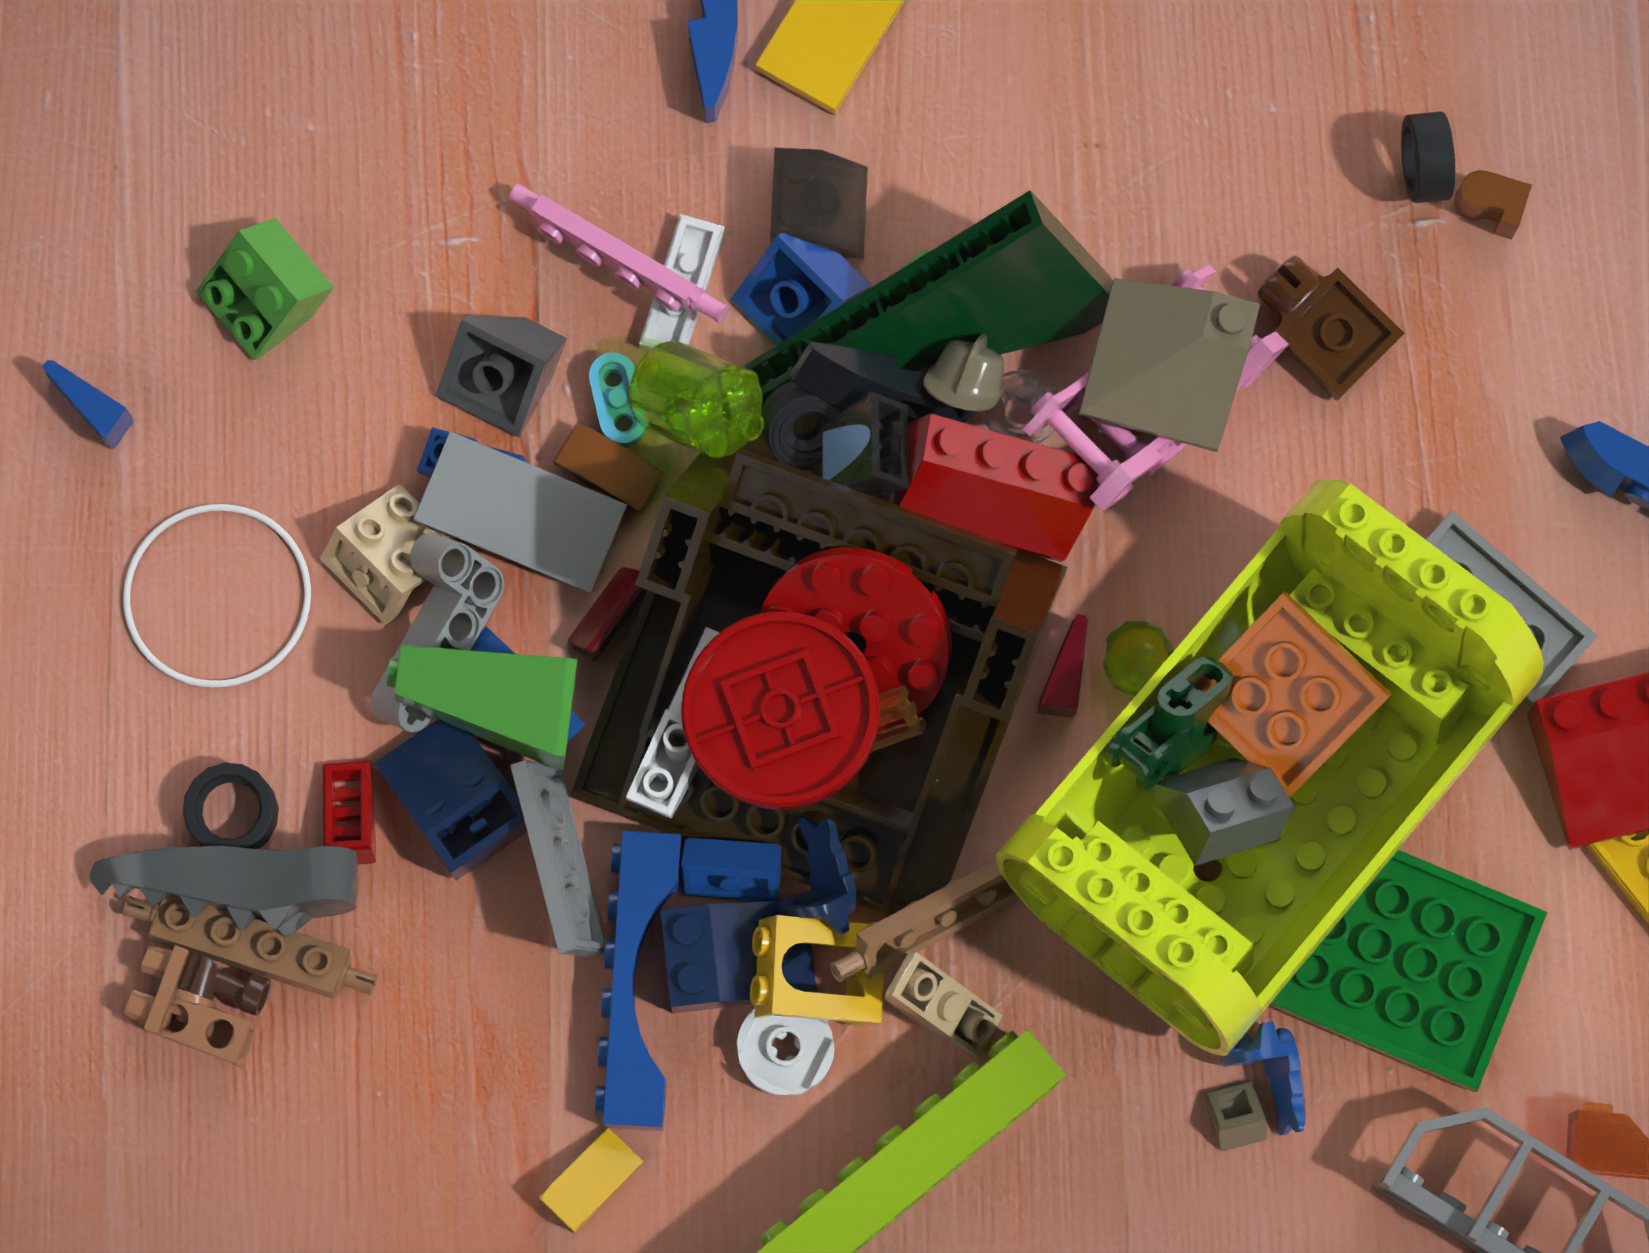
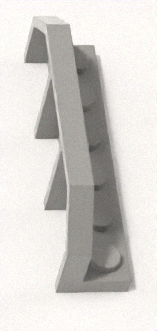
[1372,1107,1649,1253]

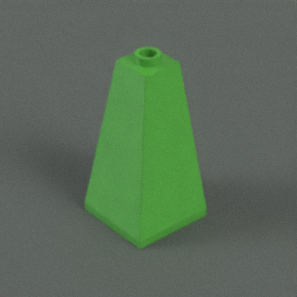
[387,645,577,770]

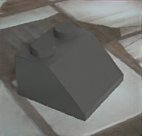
[1149,758,1295,866]

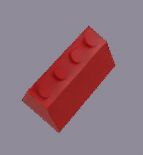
[893,414,1099,562]

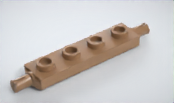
[830,859,1019,982]
[122,895,378,999]

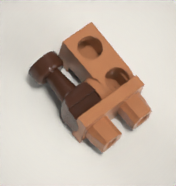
[124,945,271,1068]

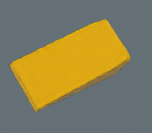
[538,1127,644,1234]

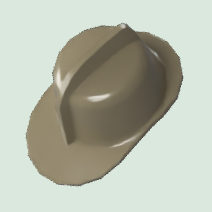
[923,333,1004,411]

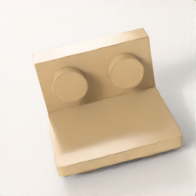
[320,485,458,625]

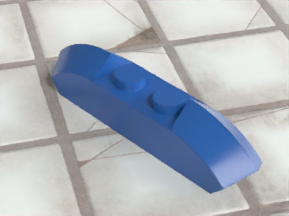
[1560,421,1649,508]

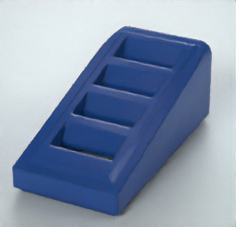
[42,359,134,449]

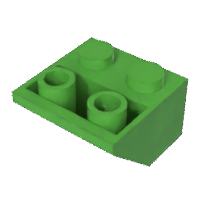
[196,218,334,360]

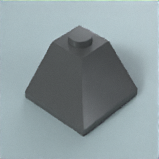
[436,316,567,437]

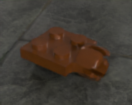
[1258,256,1405,402]

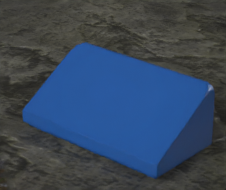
[681,838,781,902]

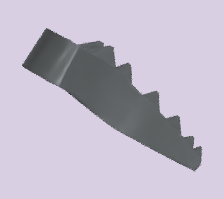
[89,846,358,937]

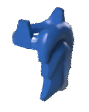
[1221,1021,1306,1136]

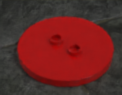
[681,611,880,810]

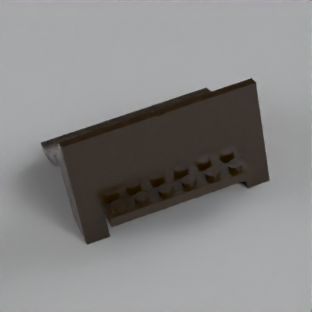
[570,437,1068,915]

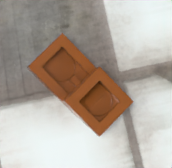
[552,422,664,513]

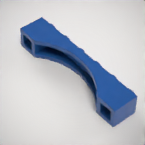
[595,831,682,1131]

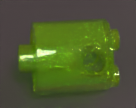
[629,340,764,458]

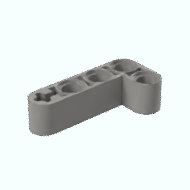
[370,533,504,732]

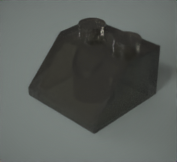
[770,147,868,259]

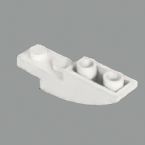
[626,627,719,818]

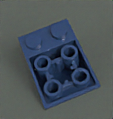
[374,719,527,881]

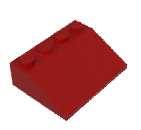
[1527,672,1649,850]

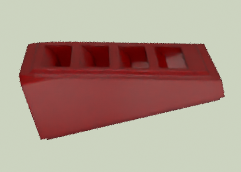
[323,760,376,865]

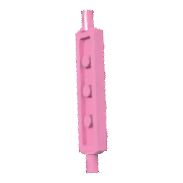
[509,184,729,323]

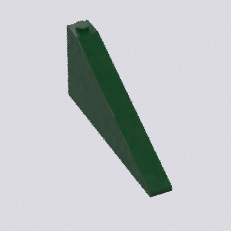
[714,190,1113,423]

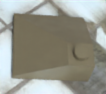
[1079,278,1260,452]

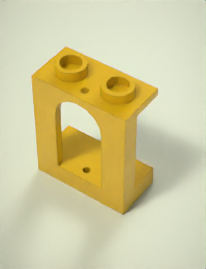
[750,915,884,1027]

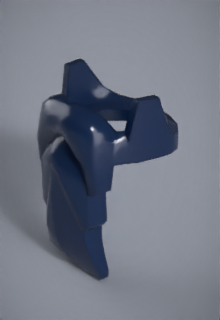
[778,817,856,934]

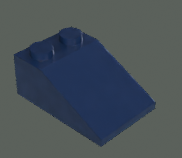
[661,901,817,1013]

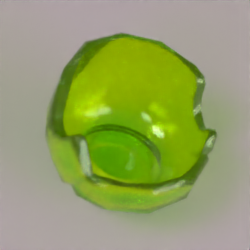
[1103,620,1175,698]

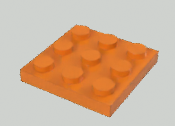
[1194,591,1392,798]

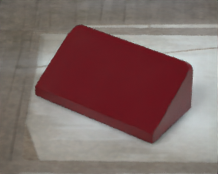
[568,567,647,662]

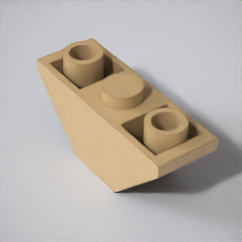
[884,949,1003,1058]

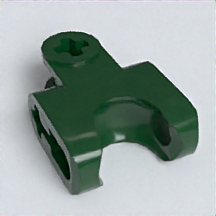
[1105,656,1233,791]

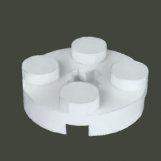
[737,1009,835,1097]

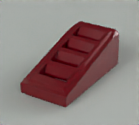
[1037,614,1088,718]

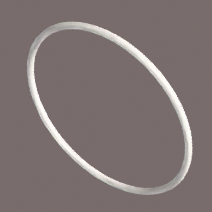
[123,504,311,688]

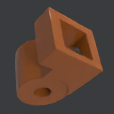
[1454,170,1532,239]

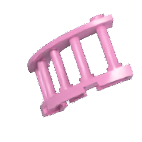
[1023,265,1289,511]

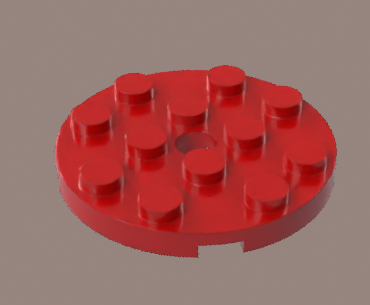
[760,547,952,732]

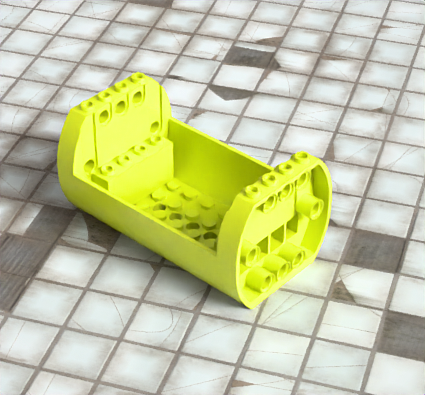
[995,479,1544,1056]

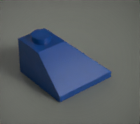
[731,233,872,345]

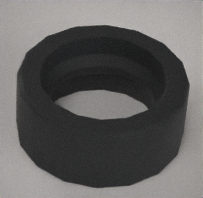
[1401,111,1455,203]
[183,763,279,849]

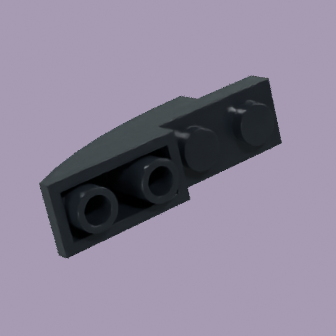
[790,342,974,426]

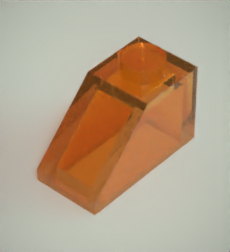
[1566,1102,1649,1180]

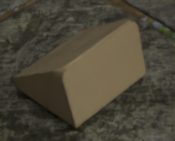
[1204,1081,1267,1151]

